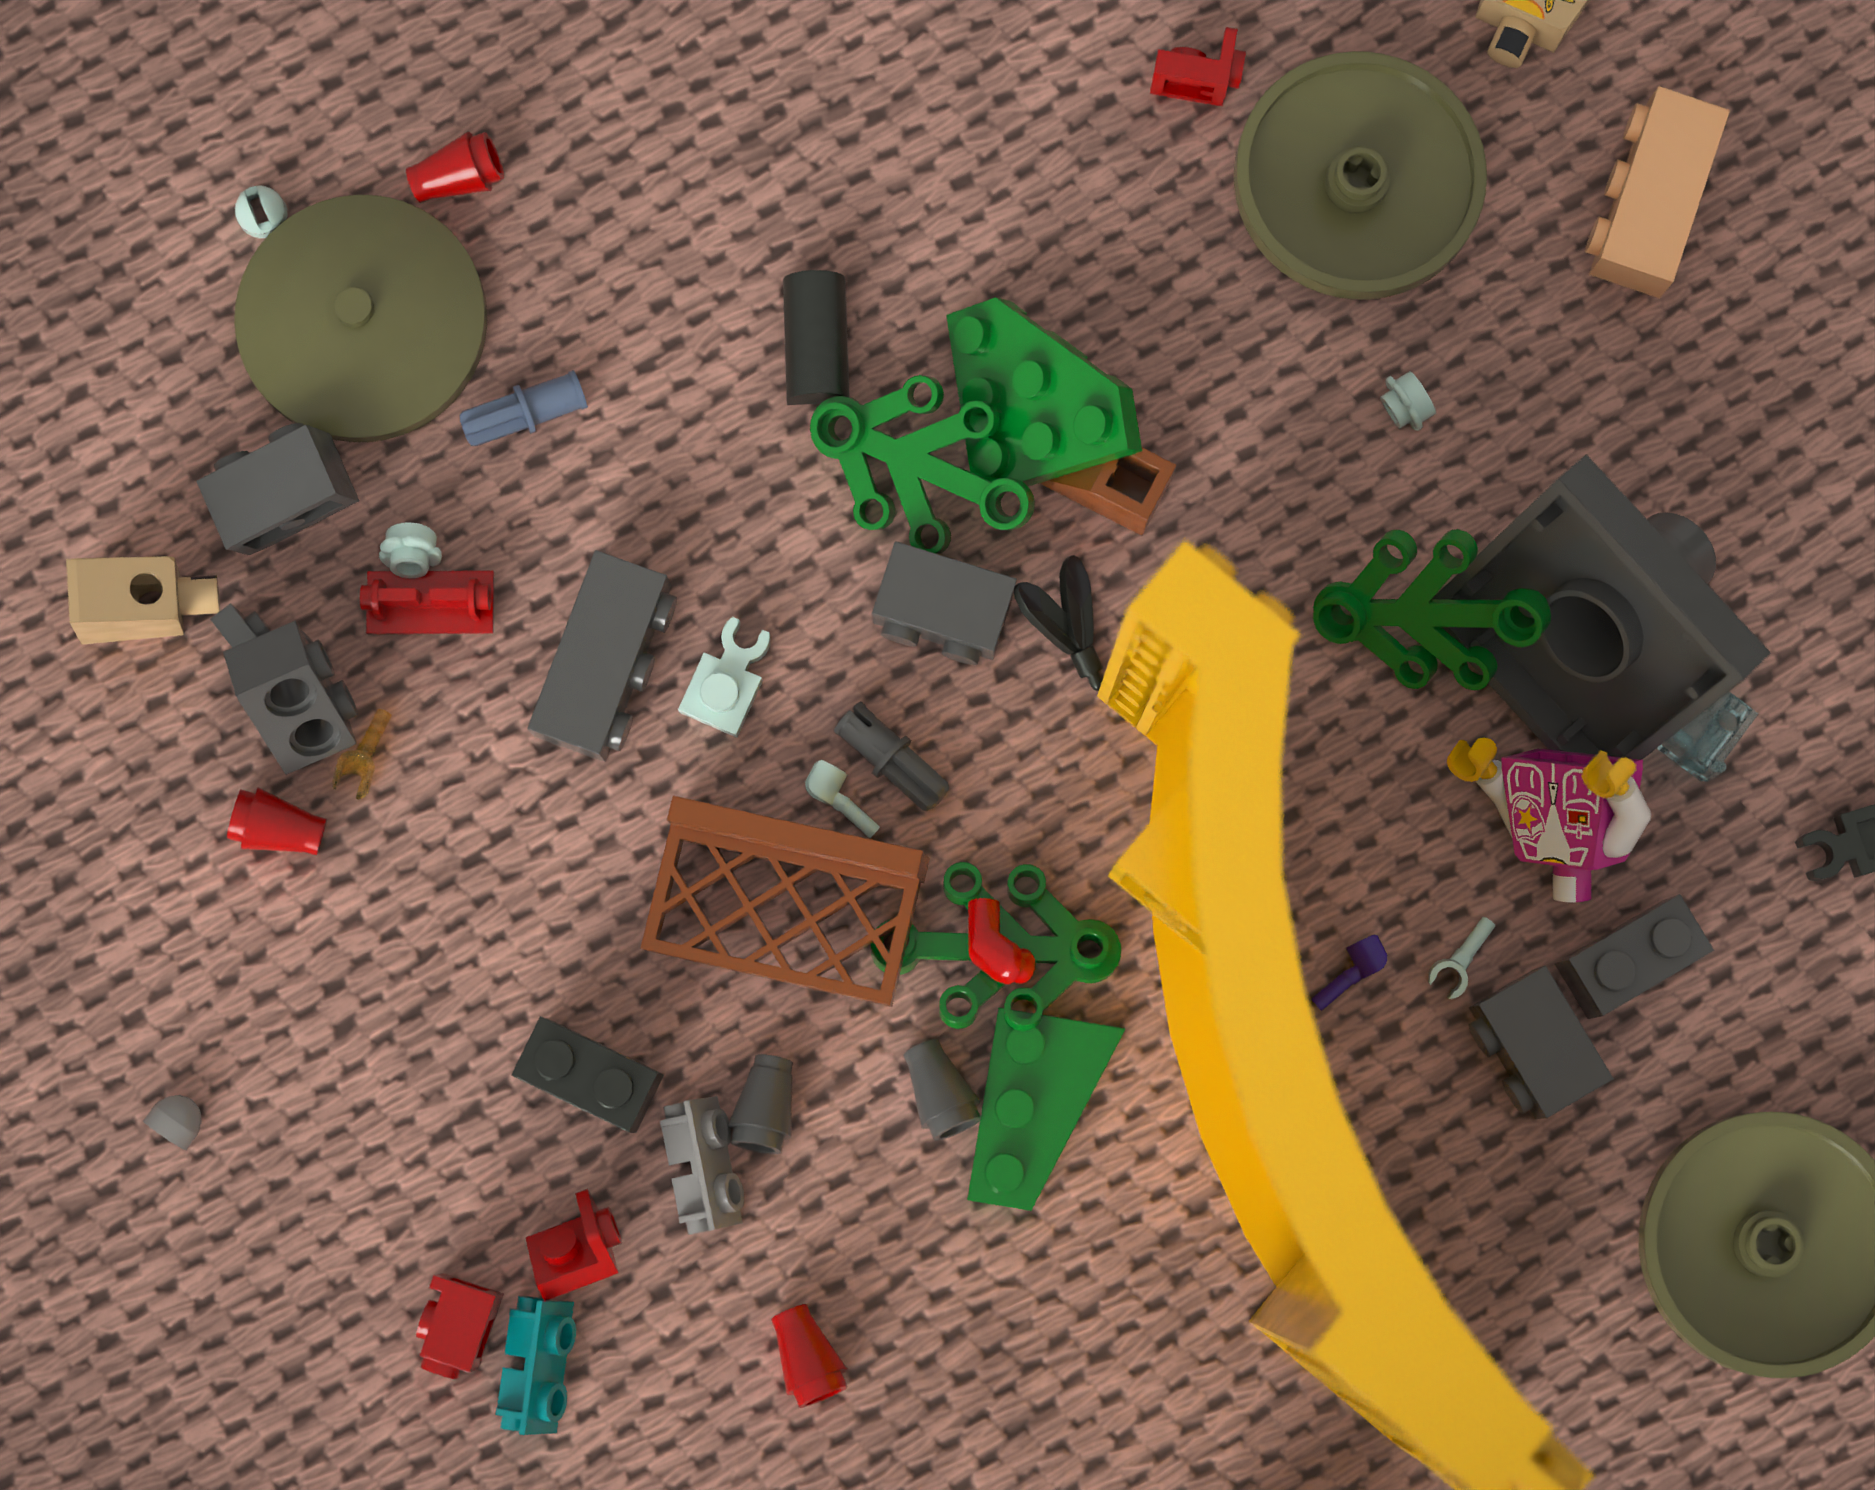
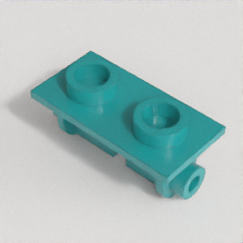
[496,1296,576,1435]

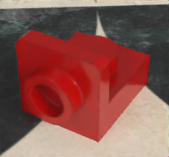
[1150,27,1246,107]
[525,1189,622,1301]

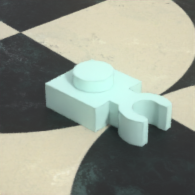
[678,617,771,737]

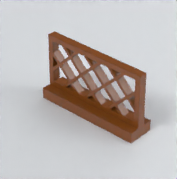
[640,796,930,1007]

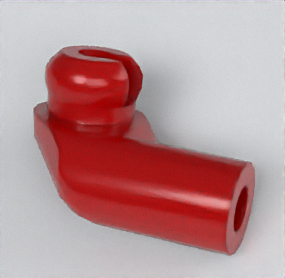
[968,898,1036,984]

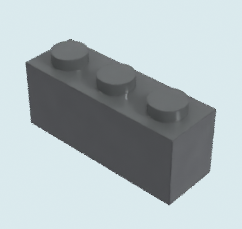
[527,550,677,762]

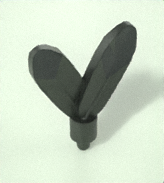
[1014,555,1103,691]

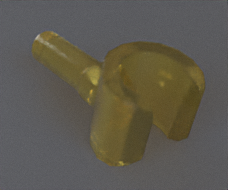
[332,709,392,800]

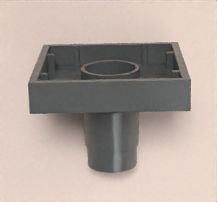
[1432,454,1771,760]

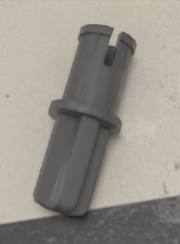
[834,701,950,811]

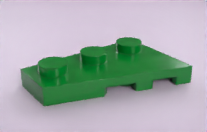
[967,1008,1125,1211]

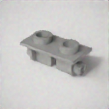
[660,1096,744,1235]

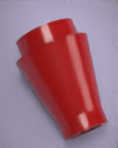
[406,131,504,203]
[227,787,327,856]
[771,1304,848,1408]

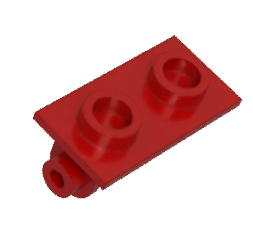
[360,570,494,635]

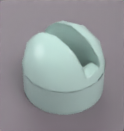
[235,185,287,238]

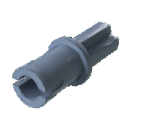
[460,370,588,446]

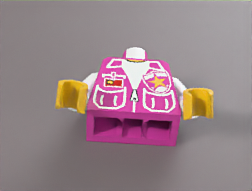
[1447,738,1651,902]

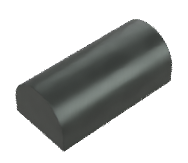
[783,270,849,405]

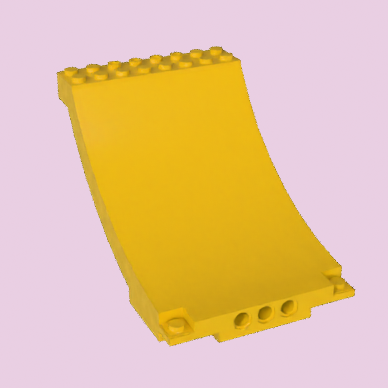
[1097,540,1595,1490]

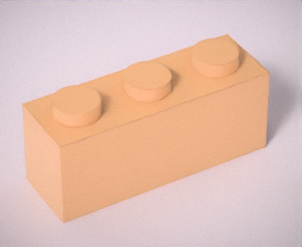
[1585,86,1730,298]

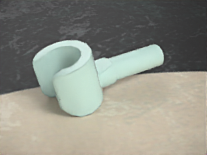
[805,760,880,838]
[1428,917,1495,999]

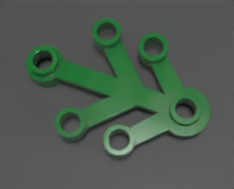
[810,375,1035,554]
[1313,529,1551,691]
[871,862,1121,1031]

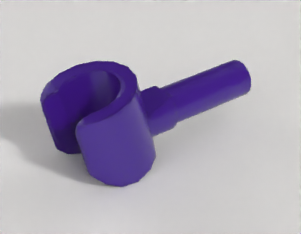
[1312,935,1387,1011]

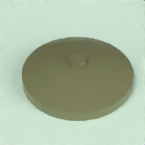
[1234,51,1487,299]
[234,195,487,442]
[1639,1112,1875,1378]

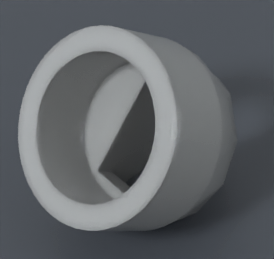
[143,1095,201,1150]

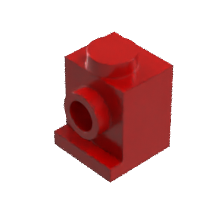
[416,1273,504,1379]

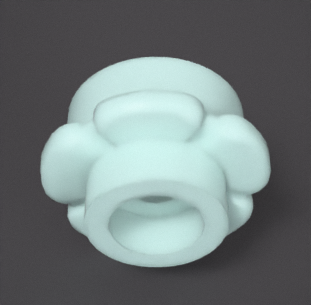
[1380,371,1436,431]
[379,522,442,579]

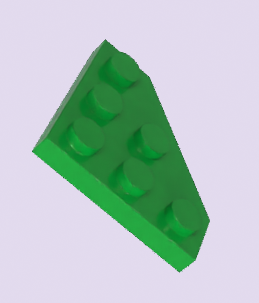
[946,297,1142,486]

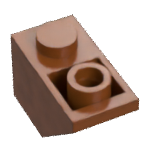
[1040,447,1176,536]

